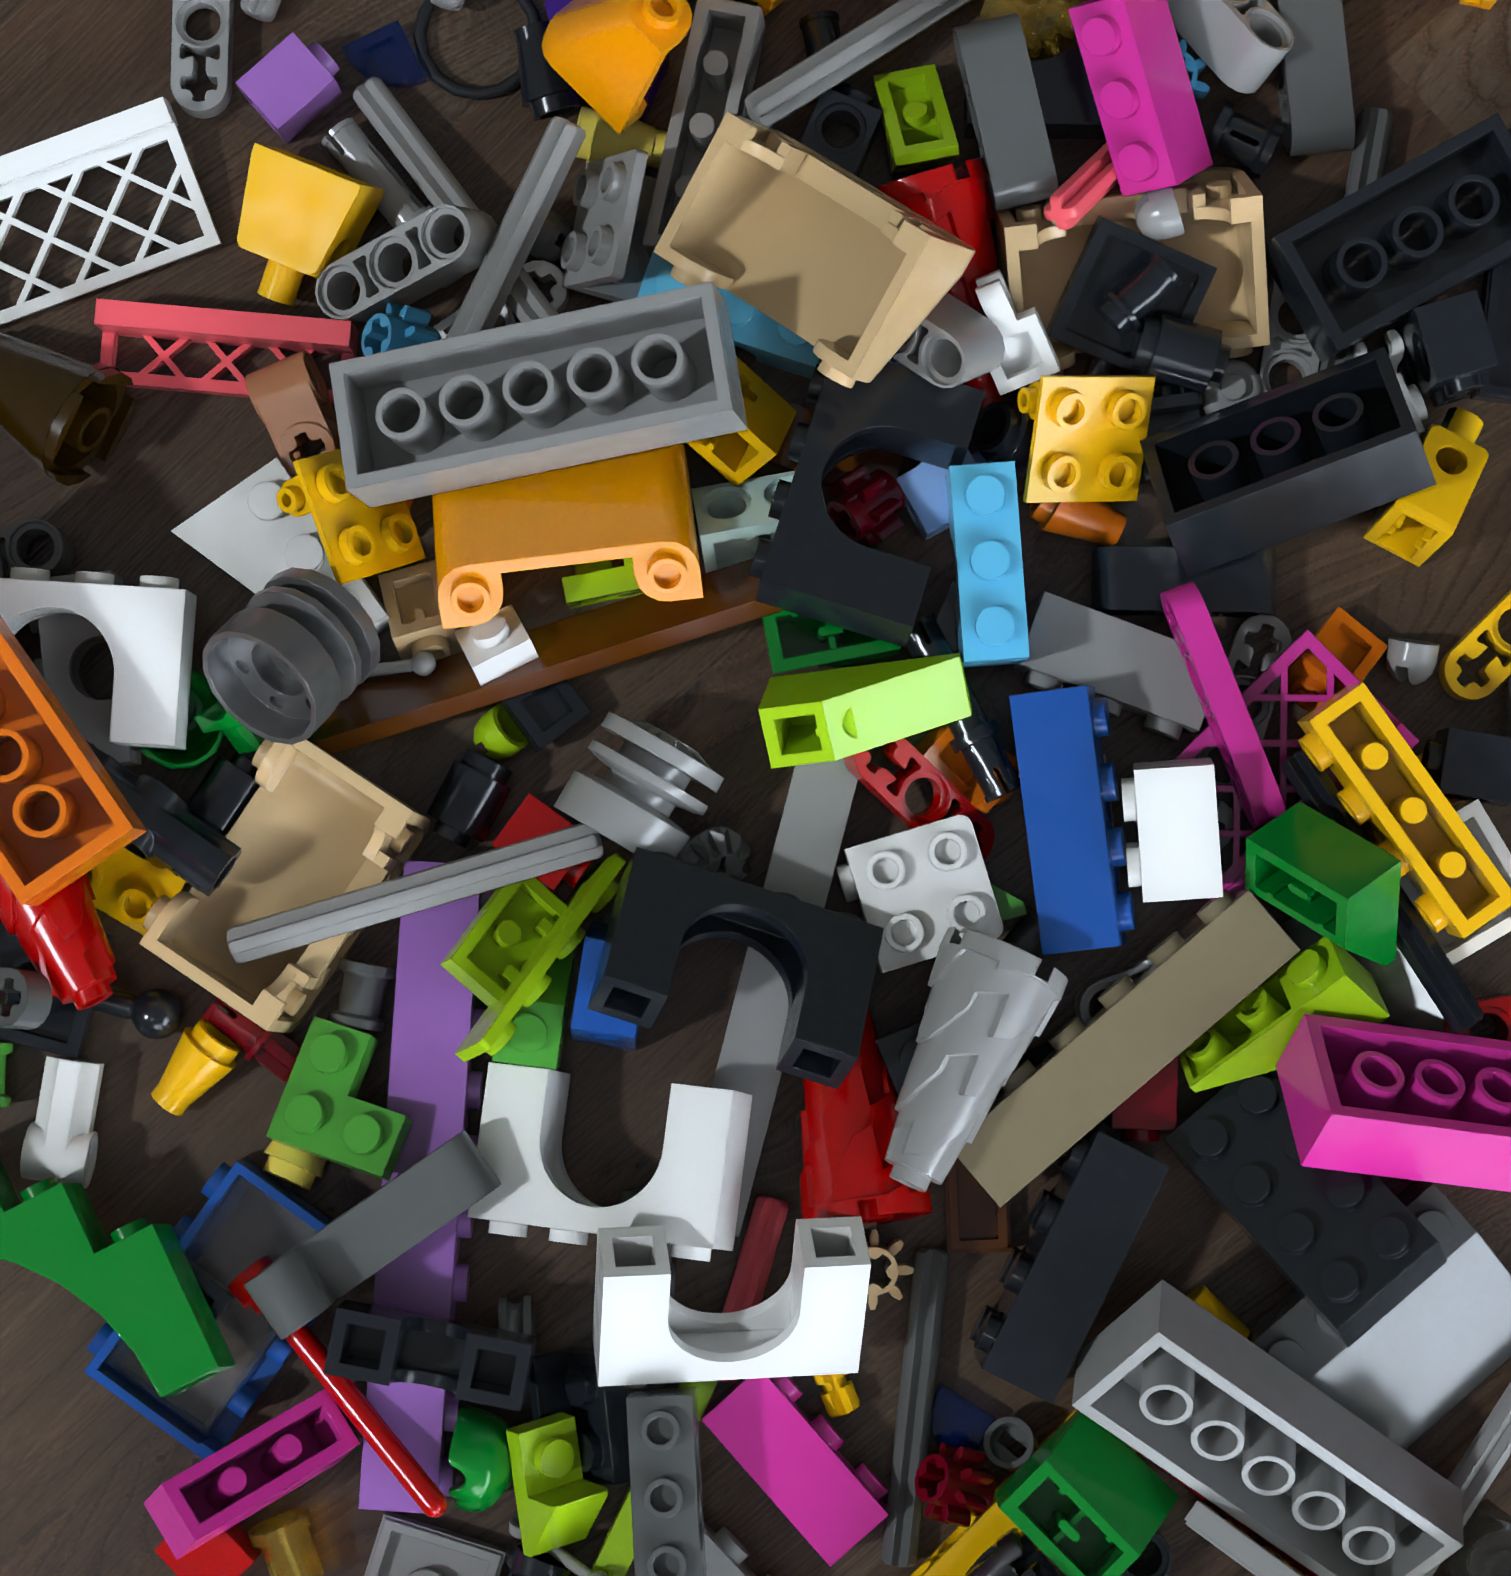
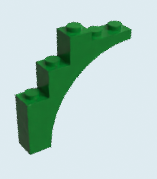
[0,1158,236,1397]

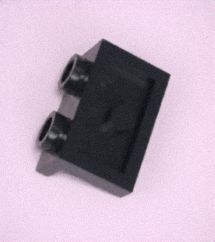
[529,1348,630,1485]

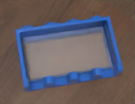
[84,1156,332,1459]

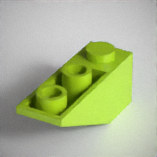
[758,653,972,769]
[1179,936,1390,1093]

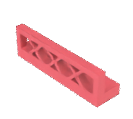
[94,298,359,405]

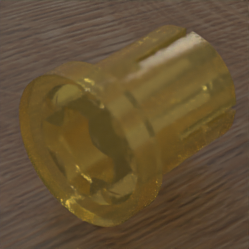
[248,1508,325,1576]

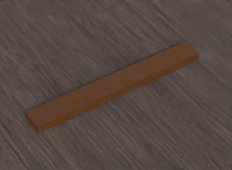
[308,558,783,755]

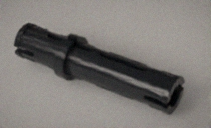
[906,613,1021,804]

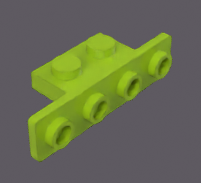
[440,853,626,1062]

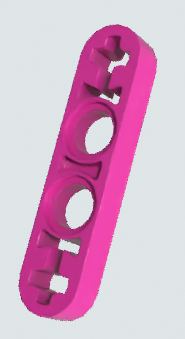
[1160,581,1286,828]

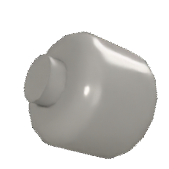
[1200,359,1263,416]

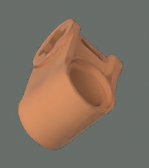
[245,350,341,476]

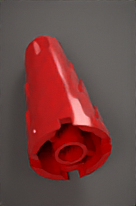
[876,158,1005,413]
[0,873,117,1011]
[800,1007,933,1225]

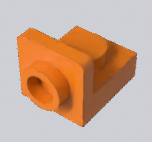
[1288,606,1388,712]

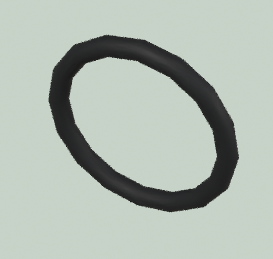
[413,0,541,101]

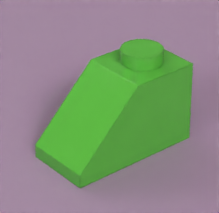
[492,948,576,1070]

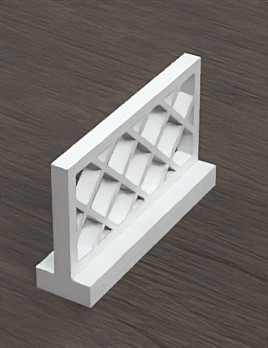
[0,97,222,326]

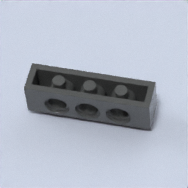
[626,1387,706,1576]

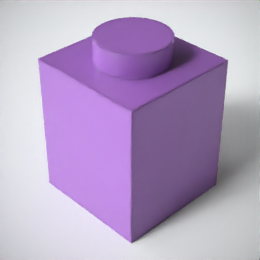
[235,32,343,144]

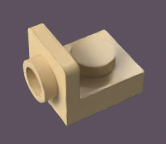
[378,559,463,660]

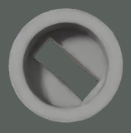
[1135,186,1185,240]
[1386,637,1440,685]

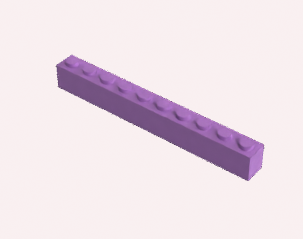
[358,860,496,1513]

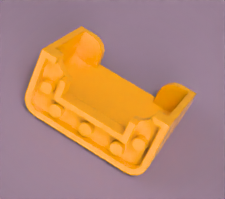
[541,0,785,135]
[432,443,704,629]

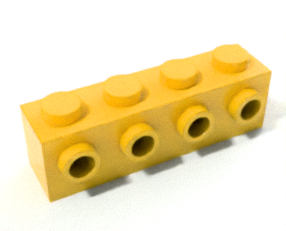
[1297,682,1511,939]

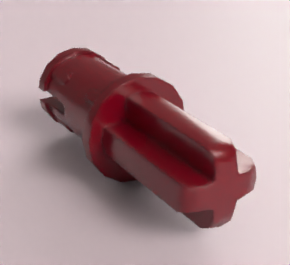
[201,998,301,1084]

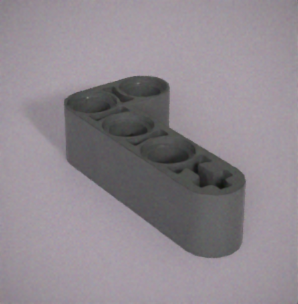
[243,1130,502,1340]

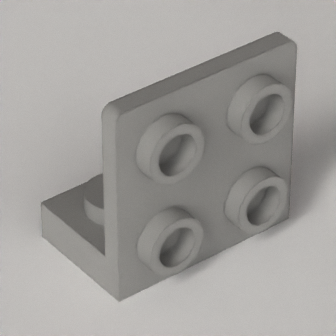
[560,149,657,302]

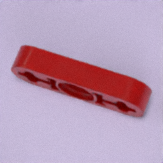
[844,738,995,860]

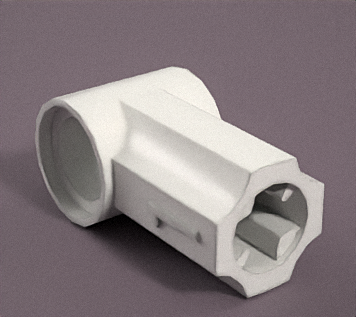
[20,1055,104,1189]

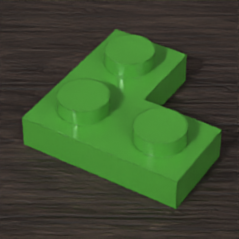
[266,1016,413,1181]

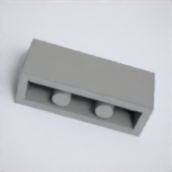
[1013,591,1205,740]

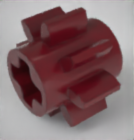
[826,464,905,548]
[915,1443,995,1528]

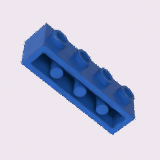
[1009,685,1136,955]

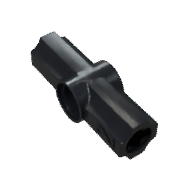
[86,740,242,897]

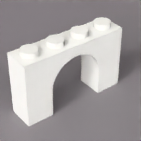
[0,567,197,750]
[468,1062,753,1262]
[592,1216,871,1387]

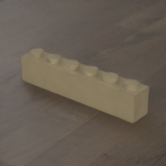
[957,889,1300,1208]

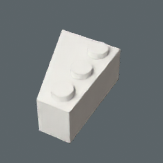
[171,457,390,634]

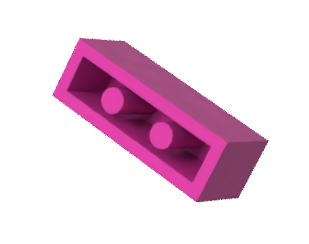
[1068,0,1213,197]
[701,1377,889,1567]
[143,1388,360,1560]

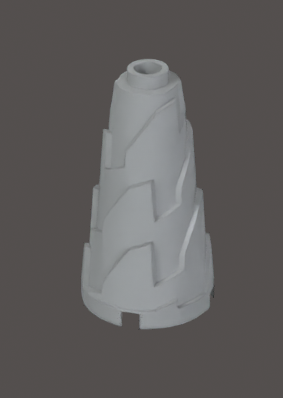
[884,927,1068,1192]

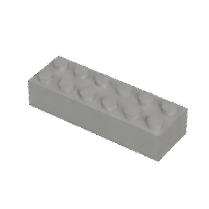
[329,281,748,508]
[1072,1279,1464,1576]

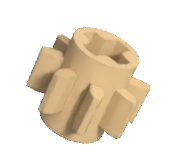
[867,1227,914,1310]

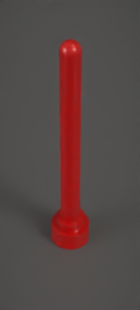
[228,1256,447,1518]

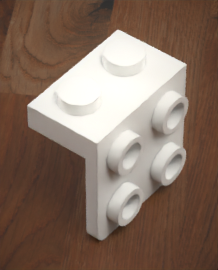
[835,815,1003,973]

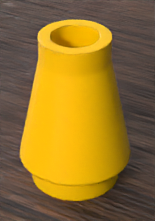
[151,1019,241,1116]

